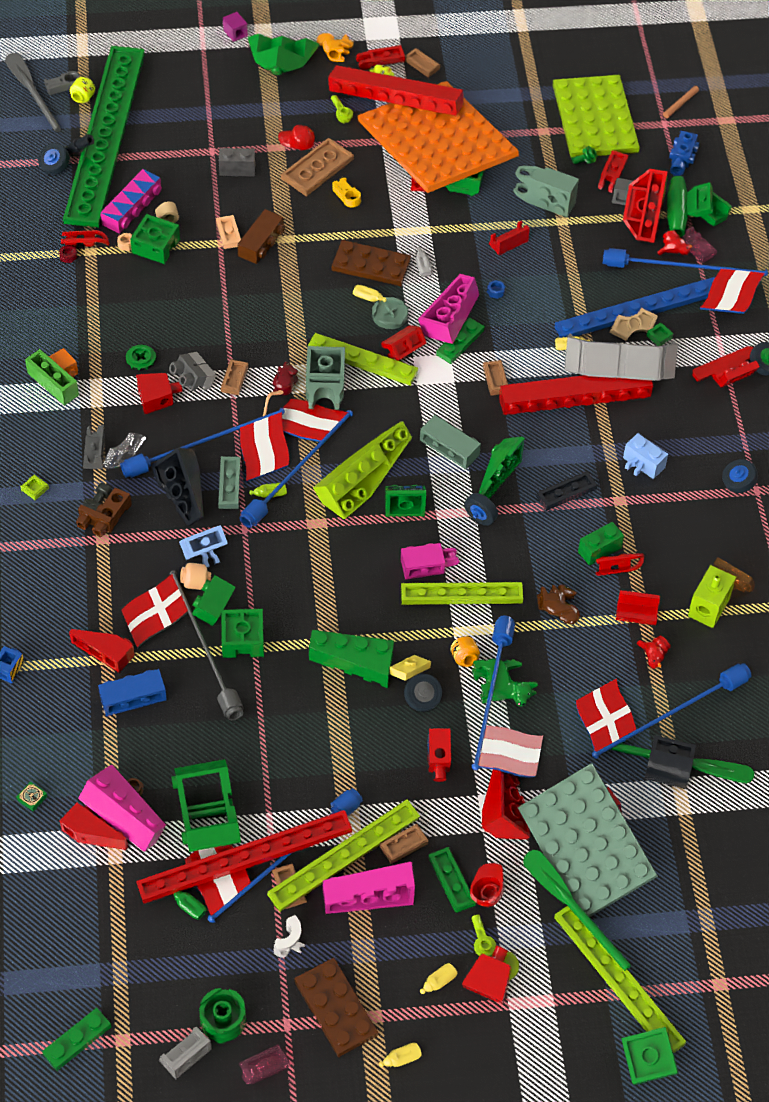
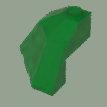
[248,33,319,75]

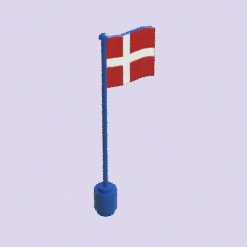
[576,663,751,759]

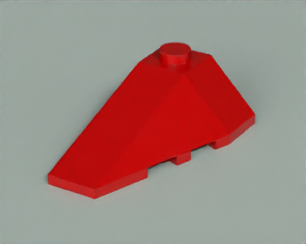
[482,769,530,839]

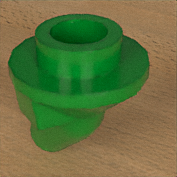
[572,146,597,164]

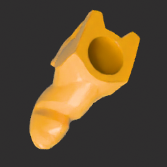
[317,33,353,62]

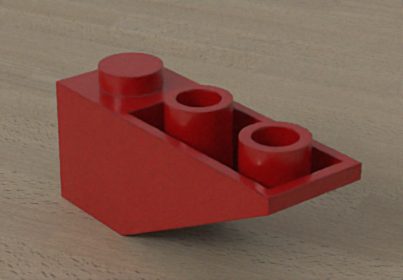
[60,803,128,850]

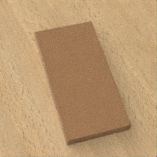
[281,138,354,196]

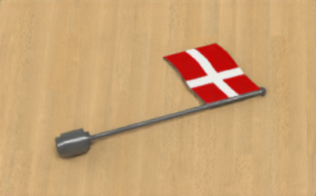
[121,570,244,721]

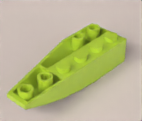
[313,421,412,519]

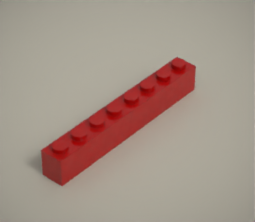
[328,65,464,116]
[499,375,653,415]

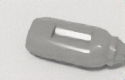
[415,247,432,277]

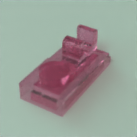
[681,227,717,263]
[239,1045,290,1084]

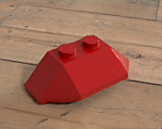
[623,169,668,243]

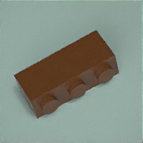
[238,209,285,264]

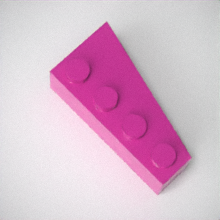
[418,274,479,344]
[78,764,166,852]
[323,862,415,914]

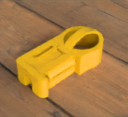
[332,178,361,207]

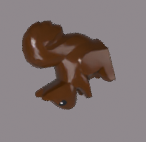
[537,584,580,624]

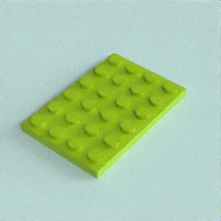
[553,75,640,158]

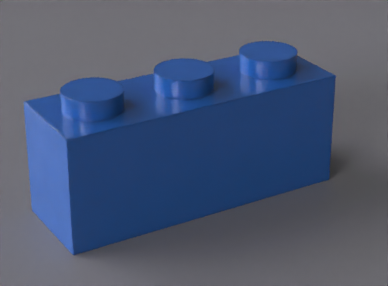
[98,669,167,716]

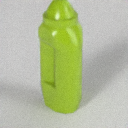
[249,483,287,498]

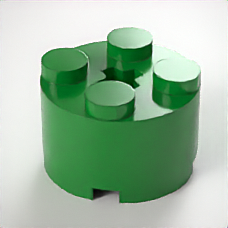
[199,988,246,1044]

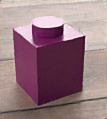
[223,12,248,42]

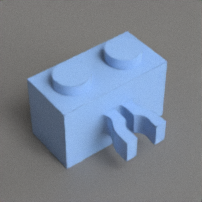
[623,433,668,479]
[179,525,228,567]

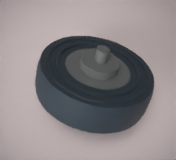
[404,674,442,712]

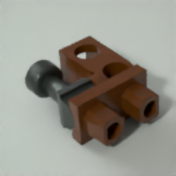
[76,483,132,537]

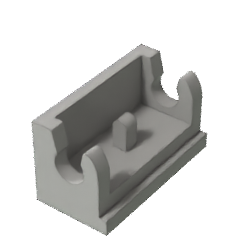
[159,1027,211,1079]

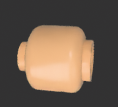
[180,563,211,590]

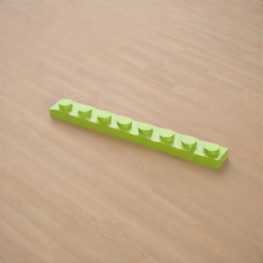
[267,799,420,912]
[554,906,686,1053]

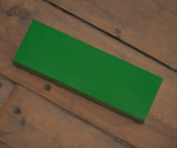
[428,847,476,913]

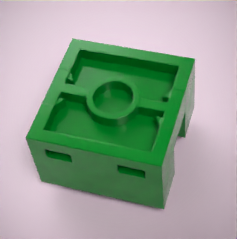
[130,214,180,264]
[221,609,264,658]

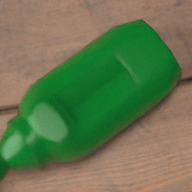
[174,891,207,920]

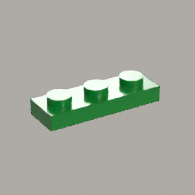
[436,318,485,364]
[42,1008,112,1071]

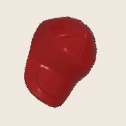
[278,124,315,150]
[470,863,504,907]

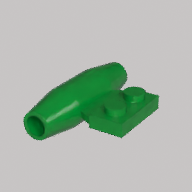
[667,176,713,238]

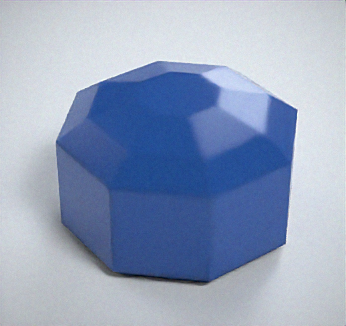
[487,280,506,299]

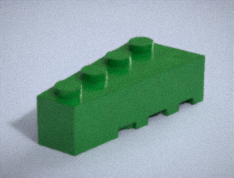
[309,630,394,688]

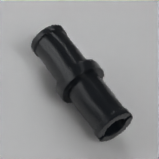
[64,134,94,157]

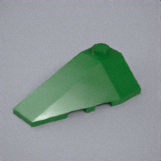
[479,436,525,499]

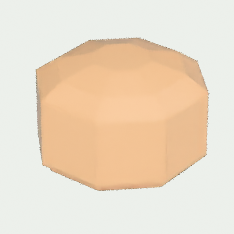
[118,233,132,251]

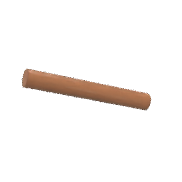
[663,86,699,118]

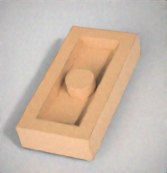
[216,215,241,249]

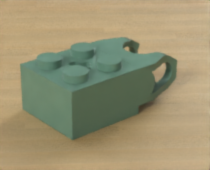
[514,166,579,217]
[306,346,345,410]

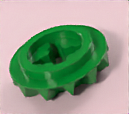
[126,345,156,370]

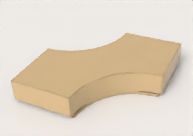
[610,308,658,341]

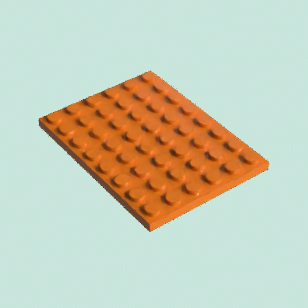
[358,81,519,193]

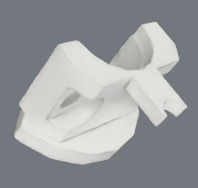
[274,915,305,958]

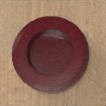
[59,245,78,263]

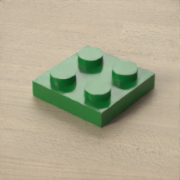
[621,1027,679,1085]

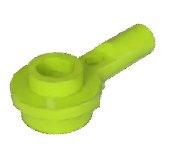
[331,95,353,123]
[472,915,496,956]

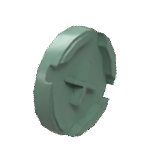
[372,297,408,329]

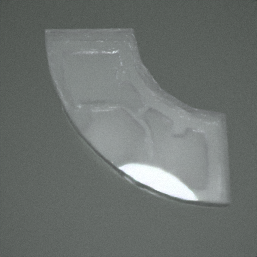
[103,433,146,469]

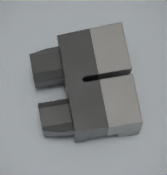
[169,352,216,391]

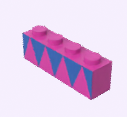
[101,169,162,234]

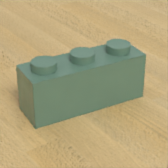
[420,415,481,470]

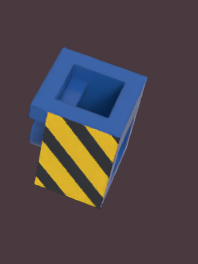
[0,646,24,683]

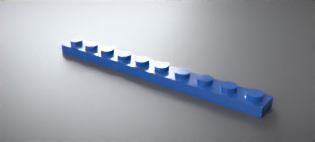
[555,277,715,338]

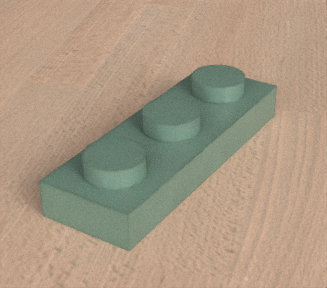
[219,457,241,509]

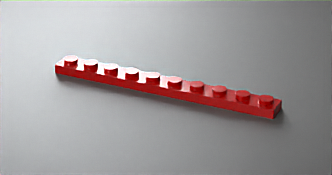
[136,810,352,904]

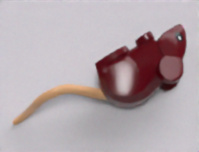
[263,362,298,416]

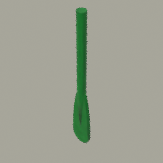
[609,743,754,783]
[523,850,631,971]

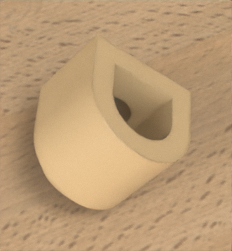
[155,202,179,223]

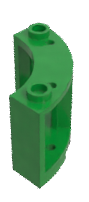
[171,759,241,852]

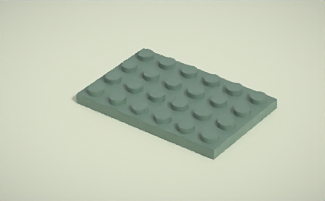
[518,763,658,917]

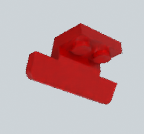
[692,346,760,388]

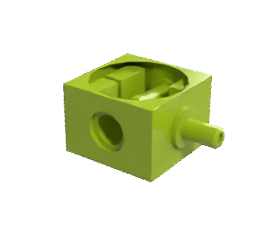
[688,565,736,628]

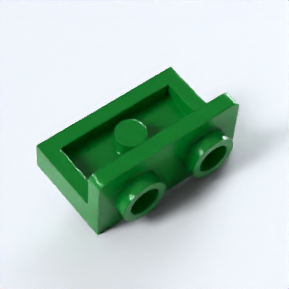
[700,192,732,226]

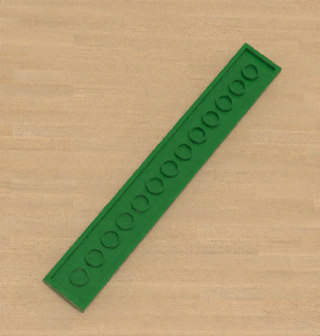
[63,46,145,228]

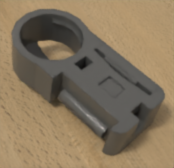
[44,71,80,95]

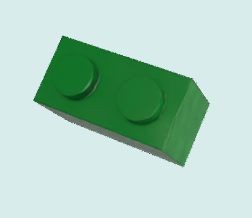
[578,522,624,566]
[192,575,236,626]

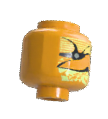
[450,636,480,667]

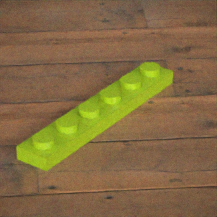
[308,333,418,386]
[401,582,523,605]

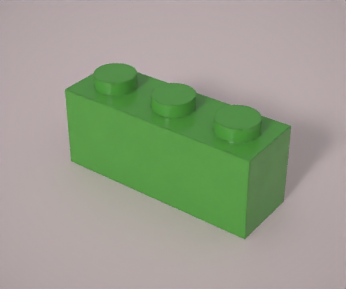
[25,349,79,406]

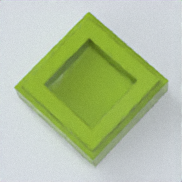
[20,474,49,500]

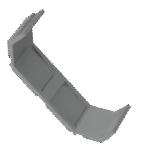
[565,334,678,380]

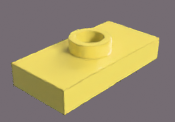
[389,655,431,681]

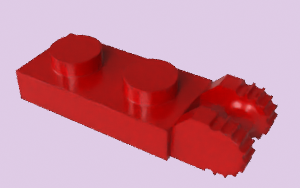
[356,45,405,70]
[598,150,629,193]

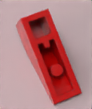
[69,629,135,673]

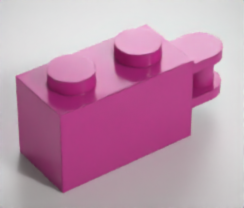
[401,543,460,579]

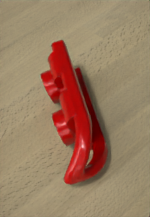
[61,230,110,247]
[596,553,644,576]

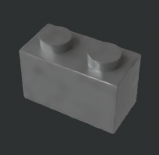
[219,148,255,176]

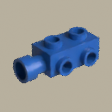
[669,131,699,176]

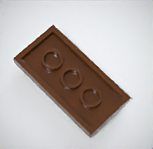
[332,240,411,286]
[294,958,378,1057]

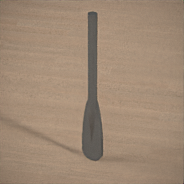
[5,53,61,133]

